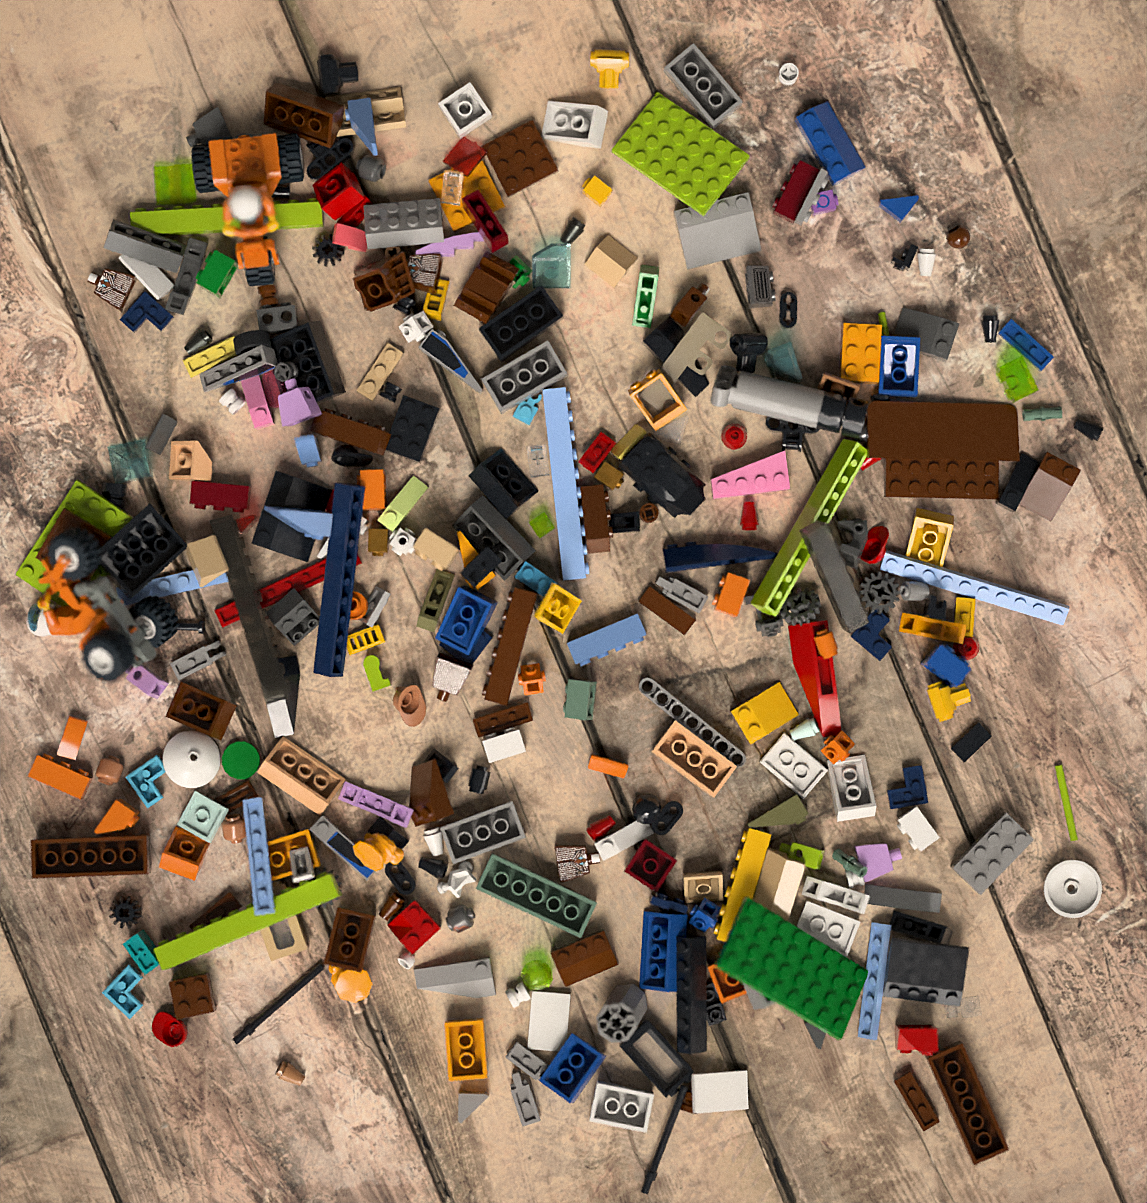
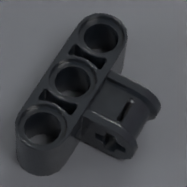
[306,138,355,182]
[765,417,820,452]

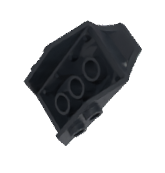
[619,433,706,518]

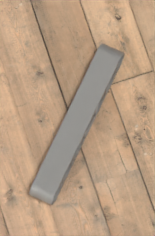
[638,678,746,768]

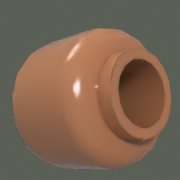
[95,756,124,786]
[221,814,246,844]

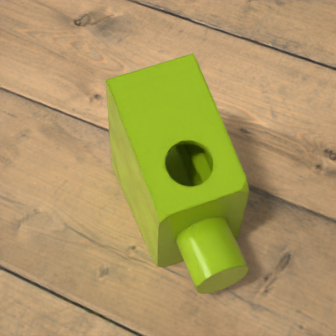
[779,842,825,869]

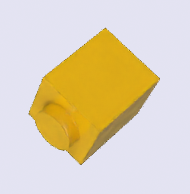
[582,175,612,207]

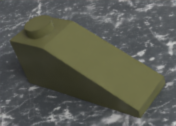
[416,569,455,632]
[747,794,809,828]

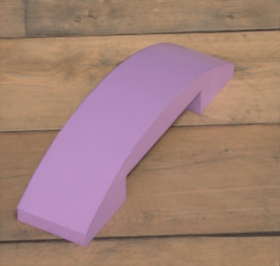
[338,781,414,828]

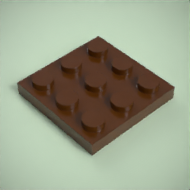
[482,120,559,198]
[36,508,113,582]

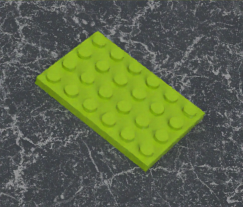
[612,92,750,216]
[15,480,134,606]

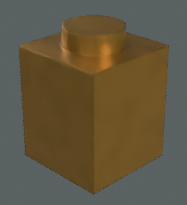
[594,461,625,491]
[368,529,389,556]

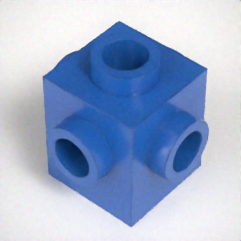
[688,898,721,933]

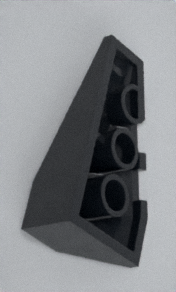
[642,316,709,398]
[257,655,300,738]

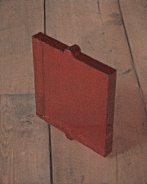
[443,137,488,177]

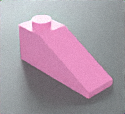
[241,375,275,430]

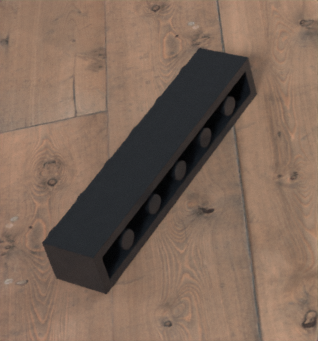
[676,934,707,1054]

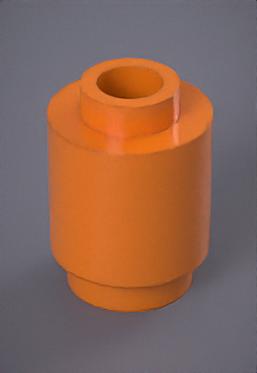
[814,629,838,659]

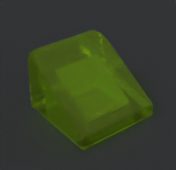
[529,512,555,539]

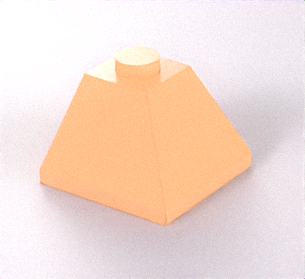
[169,441,212,481]

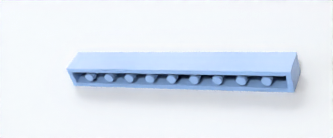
[542,387,589,581]

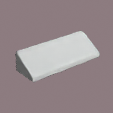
[119,254,174,300]

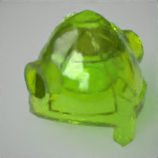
[521,960,553,990]

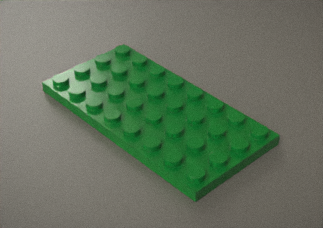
[715,897,868,1040]

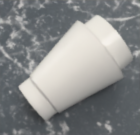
[917,248,936,276]
[423,826,444,856]

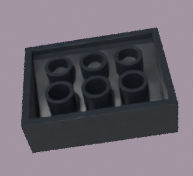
[270,321,346,404]
[251,471,332,562]
[99,503,187,599]
[883,937,969,1006]

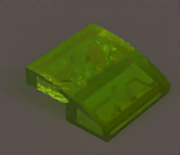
[153,164,196,205]

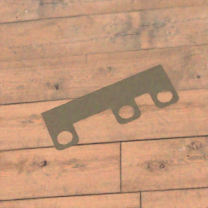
[639,312,732,412]

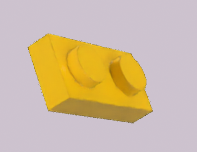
[954,597,976,637]

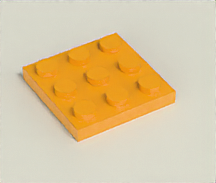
[428,155,505,232]

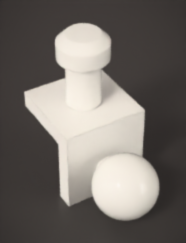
[437,861,476,898]

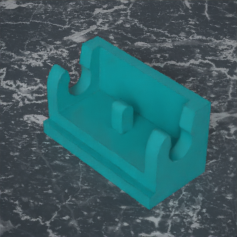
[123,929,160,975]

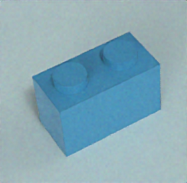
[515,561,557,598]

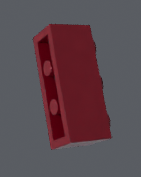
[772,160,820,224]
[462,189,509,253]
[189,481,251,513]

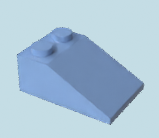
[264,506,333,540]

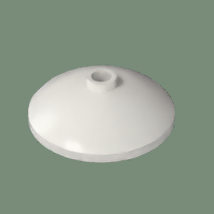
[162,730,220,788]
[1044,860,1102,918]

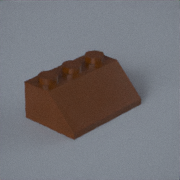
[550,929,618,987]

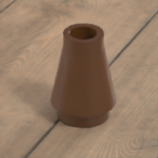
[379,891,406,921]

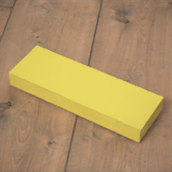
[183,336,238,378]

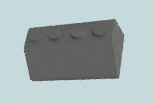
[452,495,536,581]

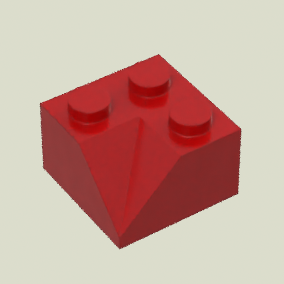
[312,162,365,221]
[387,899,441,955]
[895,1025,938,1055]

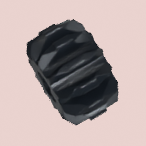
[312,234,345,267]
[109,896,142,928]

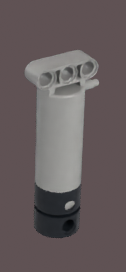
[710,365,869,439]

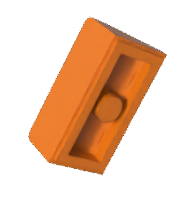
[588,754,628,778]

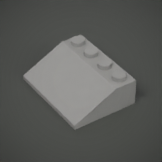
[673,192,761,270]

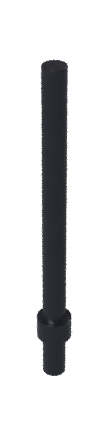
[232,963,325,1044]
[641,1085,688,1194]

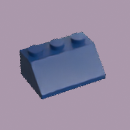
[539,1033,606,1103]

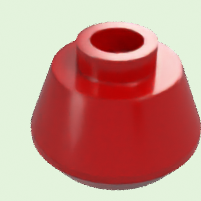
[721,424,747,450]
[953,636,979,660]

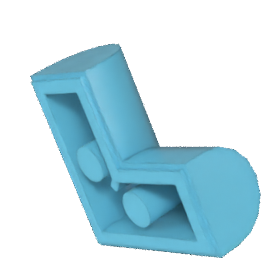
[125,755,165,808]
[102,964,143,1019]

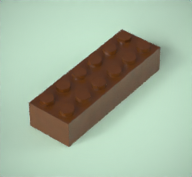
[482,588,537,706]
[31,835,151,879]
[925,1041,1009,1165]

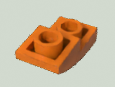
[57,715,88,760]

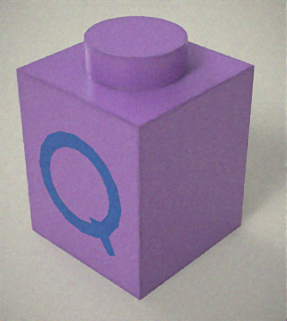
[811,190,839,216]

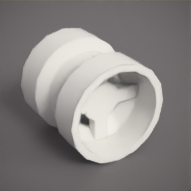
[778,63,799,85]
[219,388,246,415]
[505,982,531,1008]

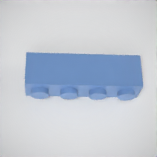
[567,614,647,666]

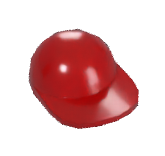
[861,526,889,564]
[152,1012,188,1047]

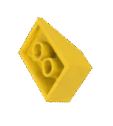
[905,508,954,567]
[534,583,582,634]
[730,682,799,744]

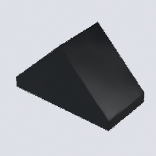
[609,512,640,533]

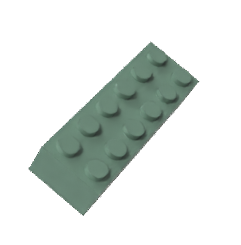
[476,853,597,938]

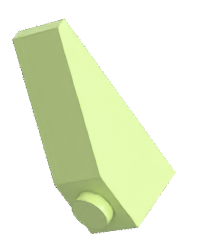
[378,476,429,532]

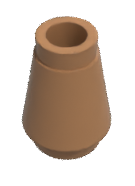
[275,1061,305,1086]

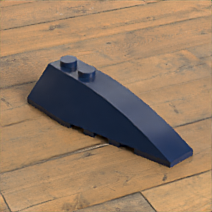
[662,542,778,573]

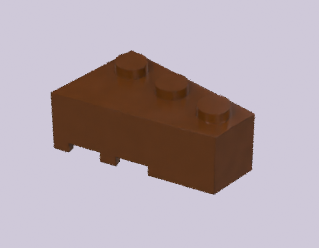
[580,484,613,554]

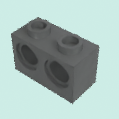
[257,302,299,334]

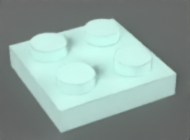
[177,791,229,843]

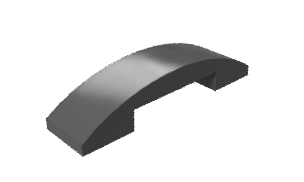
[165,237,208,316]
[864,884,942,913]

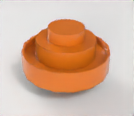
[350,591,368,620]

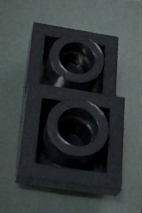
[706,981,727,1026]

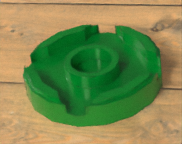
[222,741,260,779]

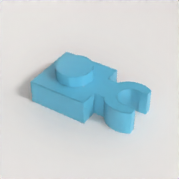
[513,394,542,426]

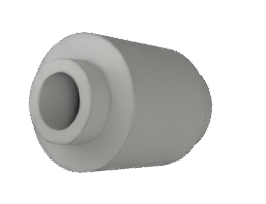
[899,581,929,601]

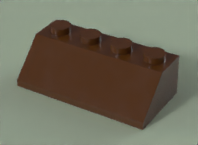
[263,82,344,148]

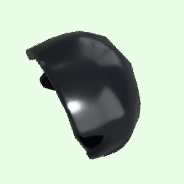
[632,794,662,824]

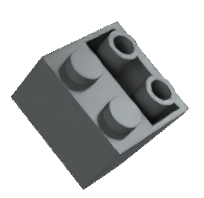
[265,588,320,646]

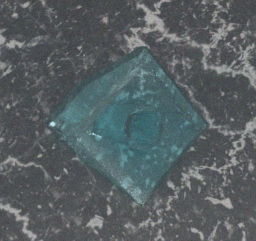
[532,244,571,288]
[764,342,802,383]
[107,439,153,484]

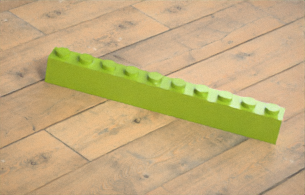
[130,199,324,236]
[750,439,867,616]
[154,872,342,970]

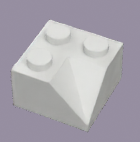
[438,82,492,139]

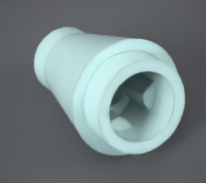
[790,718,820,740]

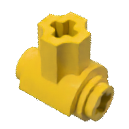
[590,49,629,89]
[927,681,971,722]

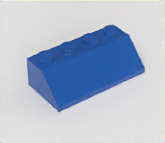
[795,102,866,187]
[639,911,687,992]

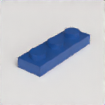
[998,319,1054,372]

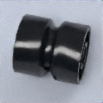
[101,483,127,511]

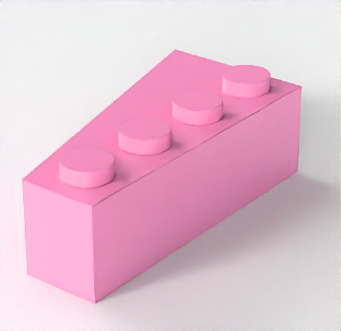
[710,451,790,500]

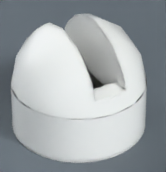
[398,952,415,969]

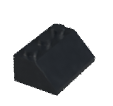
[468,448,539,519]

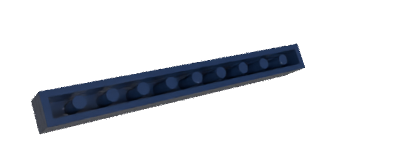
[313,483,365,677]

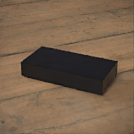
[951,722,992,763]

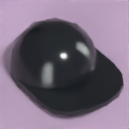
[331,444,373,467]

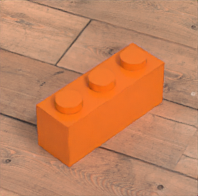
[28,753,92,799]

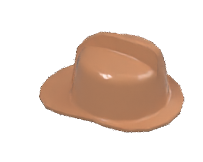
[393,685,426,727]

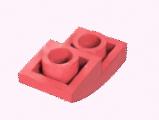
[332,223,367,252]

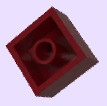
[624,838,677,892]

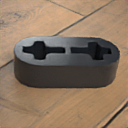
[779,292,797,329]

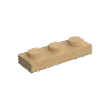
[357,343,404,402]

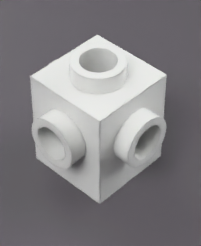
[399,311,433,343]
[389,528,417,556]

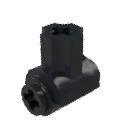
[317,54,358,95]
[729,333,768,373]

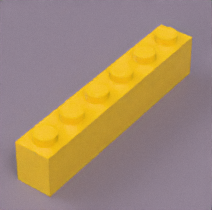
[713,827,771,942]

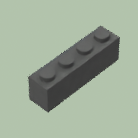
[104,219,186,273]

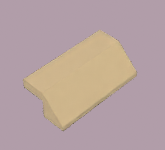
[325,87,406,137]
[752,848,805,921]

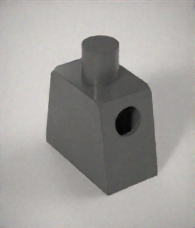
[186,107,233,148]

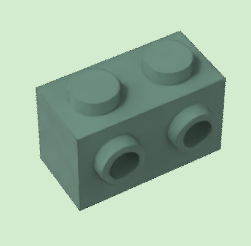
[563,679,597,720]

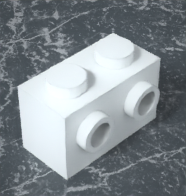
[482,727,526,763]
[896,806,940,851]

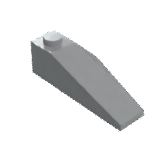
[414,957,496,998]

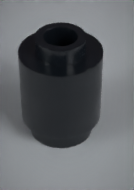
[468,765,491,794]

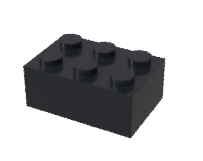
[385,395,440,464]

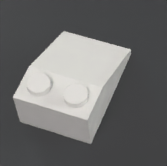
[541,101,608,148]
[827,755,876,822]

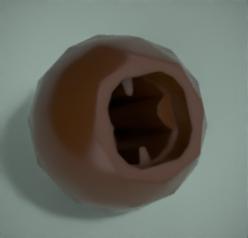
[946,225,971,249]

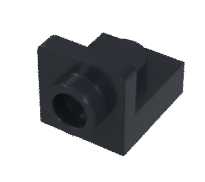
[891,244,918,271]

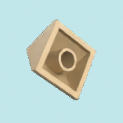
[584,235,638,288]
[186,535,229,587]
[683,871,723,903]

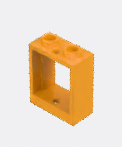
[628,369,687,431]

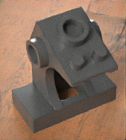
[838,518,868,569]
[744,595,784,637]

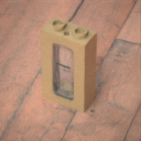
[249,880,309,961]

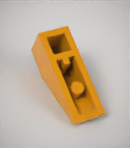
[457,530,496,590]

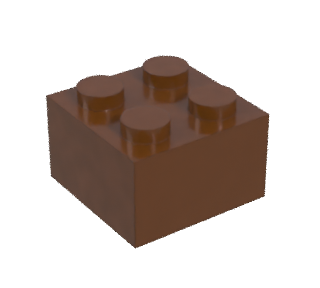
[169,972,217,1020]

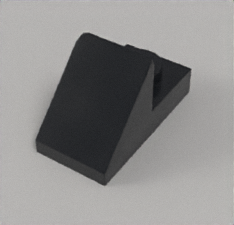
[423,748,459,783]
[368,817,409,849]

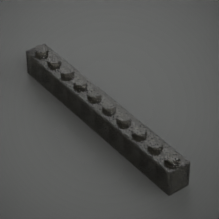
[210,514,291,705]

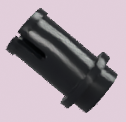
[271,186,290,199]

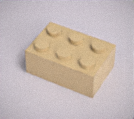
[413,528,460,571]

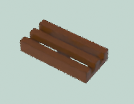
[216,780,259,815]

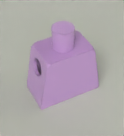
[278,379,322,427]
[126,665,169,699]
[854,843,902,882]

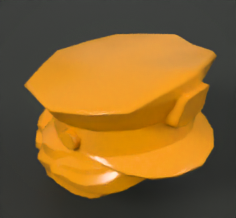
[353,833,404,871]
[329,965,373,1003]

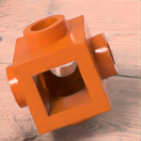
[518,663,546,695]
[820,730,855,765]

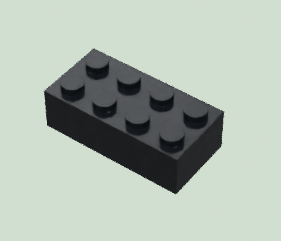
[479,285,564,362]

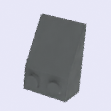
[893,307,960,362]

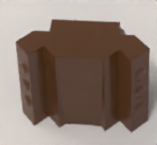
[353,251,415,312]
[453,251,519,324]

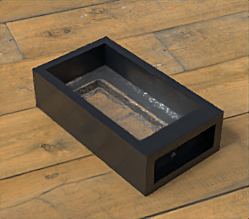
[619,1018,694,1098]

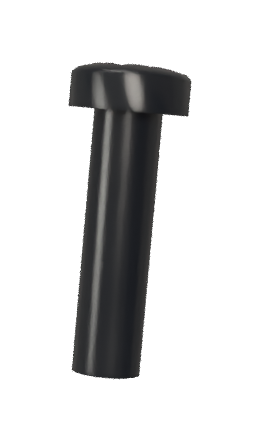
[177,621,205,634]

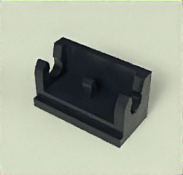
[460,546,502,588]
[923,595,947,621]

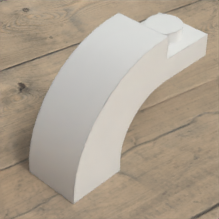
[802,876,870,914]

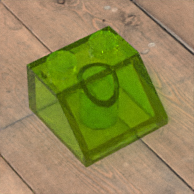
[996,356,1039,403]

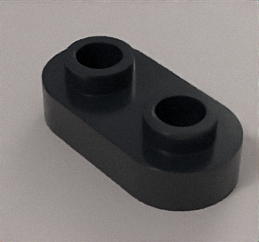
[652,801,683,835]
[385,862,416,895]

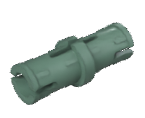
[1022,406,1062,422]
[832,849,868,878]

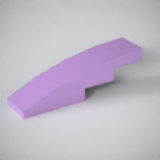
[416,232,485,257]

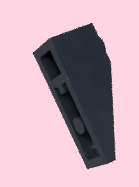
[996,453,1039,513]
[889,911,953,945]

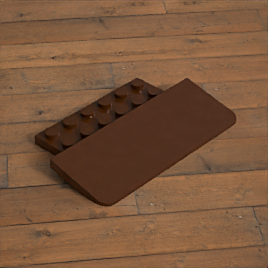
[866,401,1020,500]

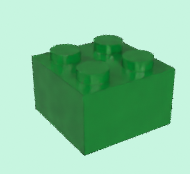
[195,250,239,299]

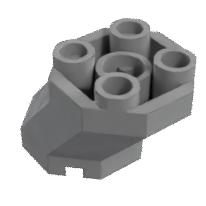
[596,983,647,1043]

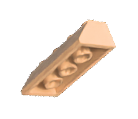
[651,720,737,798]
[257,736,346,816]

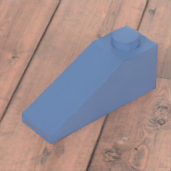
[345,98,378,155]
[294,435,322,468]

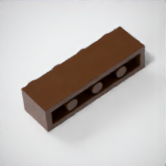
[310,408,391,456]

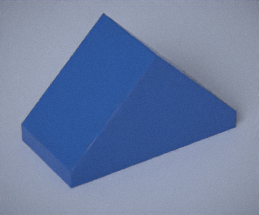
[879,195,919,223]

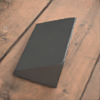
[145,414,177,455]

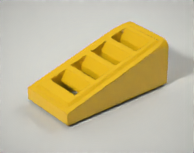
[422,279,450,321]
[347,624,386,655]

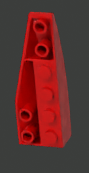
[788,620,841,737]

